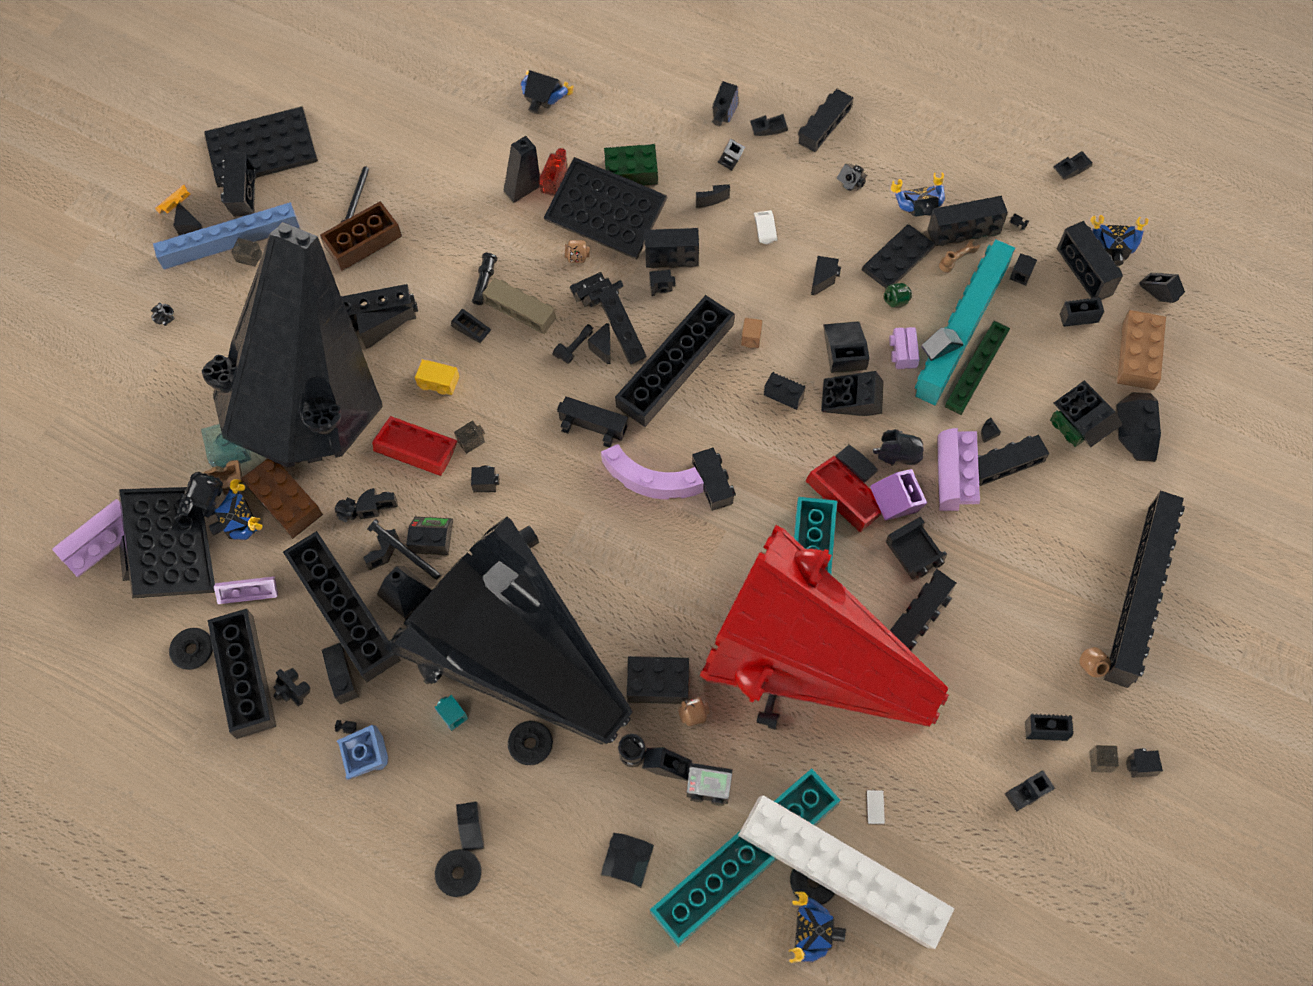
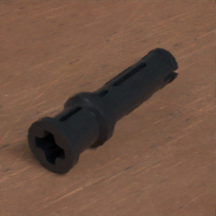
[472,252,498,305]

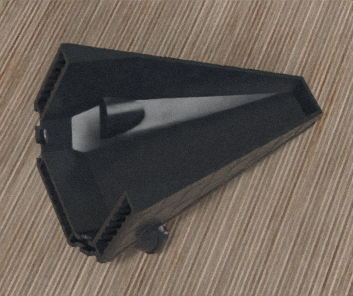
[202,222,383,467]
[384,516,633,745]

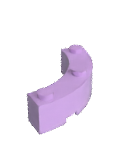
[601,444,704,499]

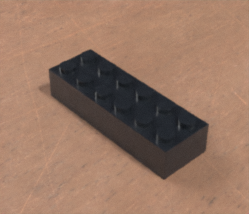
[207,608,277,739]

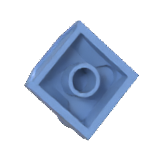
[337,725,388,780]

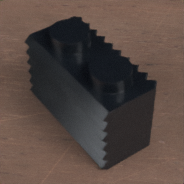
[1060,297,1104,327]
[764,372,806,410]
[1025,713,1074,741]

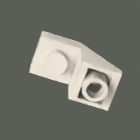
[754,210,777,244]

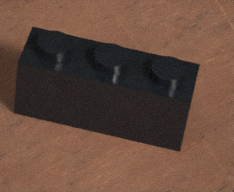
[692,447,736,511]

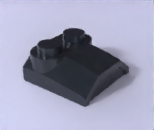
[601,832,654,888]

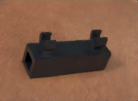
[557,396,629,448]

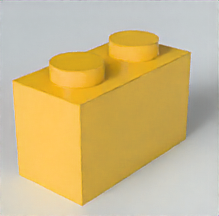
[415,359,460,395]

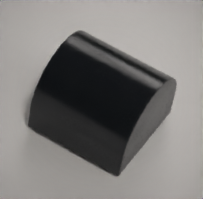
[519,525,539,548]

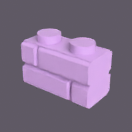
[889,327,920,369]

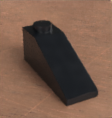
[322,643,359,704]

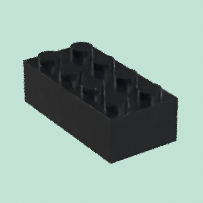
[927,195,1008,246]
[1057,221,1123,300]

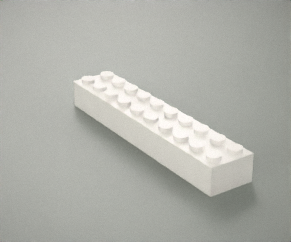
[738,795,955,949]

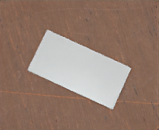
[867,790,885,824]

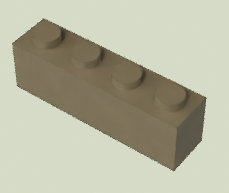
[482,278,556,334]

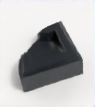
[981,417,1001,443]

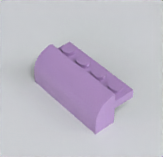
[937,428,980,511]
[52,499,124,577]

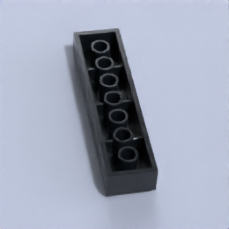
[615,295,735,427]
[283,531,401,683]

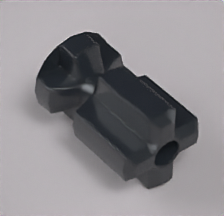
[1009,213,1029,230]
[335,720,357,734]

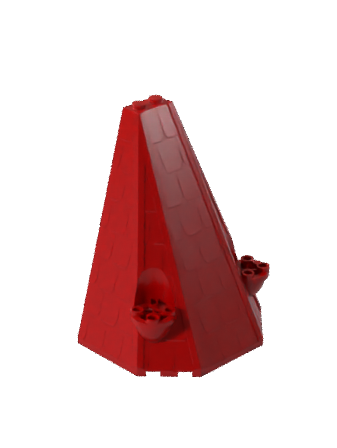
[699,525,949,727]

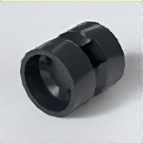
[618,734,646,767]

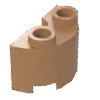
[204,460,243,494]

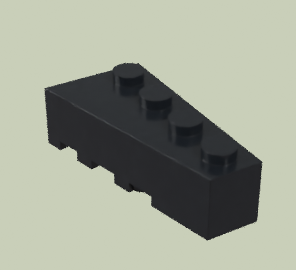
[890,569,956,651]

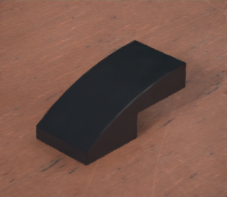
[750,114,789,136]
[1053,151,1093,180]
[696,184,730,208]
[836,444,878,483]

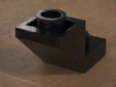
[363,529,399,570]

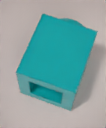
[435,695,468,731]

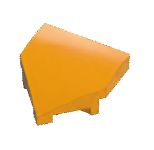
[155,185,191,214]

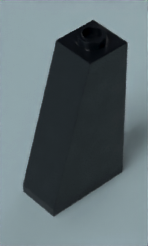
[503,136,542,203]

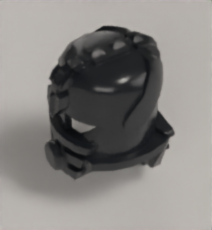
[873,429,924,466]
[175,472,223,521]

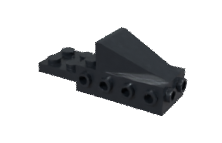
[341,284,418,349]

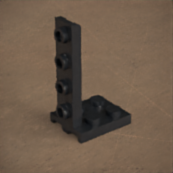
[581,280,647,365]

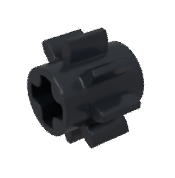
[150,302,175,326]
[335,497,358,523]

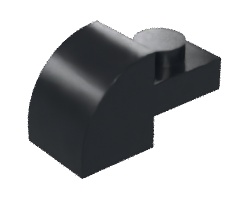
[356,488,398,519]
[1005,770,1055,812]

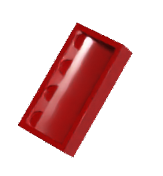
[372,416,458,476]
[806,456,882,532]

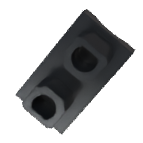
[273,668,310,707]

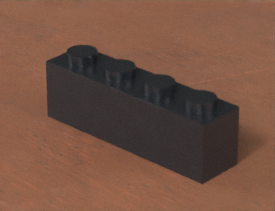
[798,88,854,152]
[978,435,1050,486]

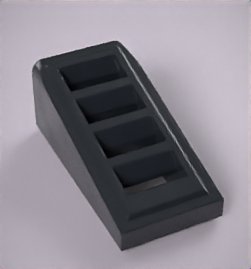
[450,308,491,343]

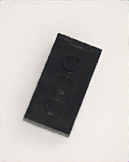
[862,224,935,289]

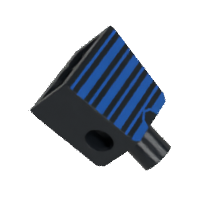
[712,81,739,126]

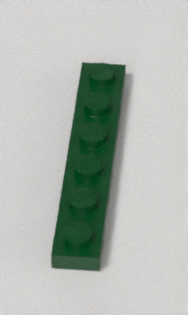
[945,321,1010,415]

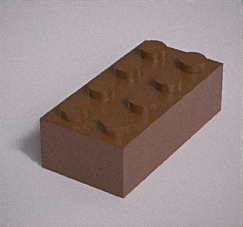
[320,201,402,271]
[241,458,323,539]

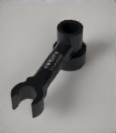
[552,324,594,364]
[757,695,780,730]

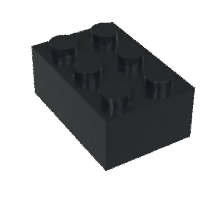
[221,153,256,216]
[645,228,699,268]
[627,656,689,704]

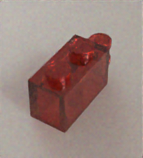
[539,148,568,196]

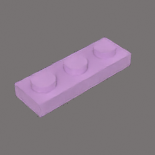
[214,576,278,604]

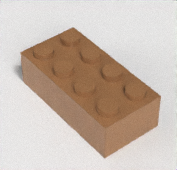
[1117,310,1166,390]

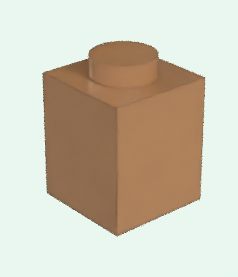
[741,318,763,348]

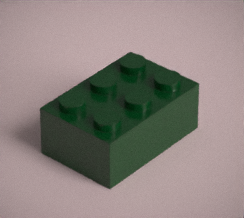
[604,144,658,186]

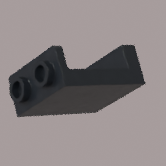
[886,516,947,579]

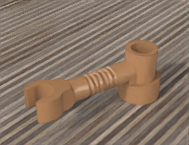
[939,239,980,272]

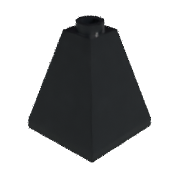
[377,566,432,619]

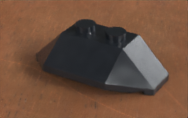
[1116,392,1161,462]

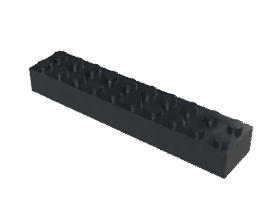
[1104,490,1185,688]

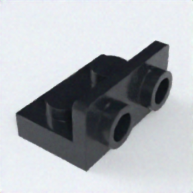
[570,272,611,302]

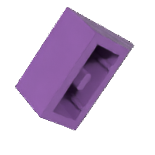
[870,469,927,521]

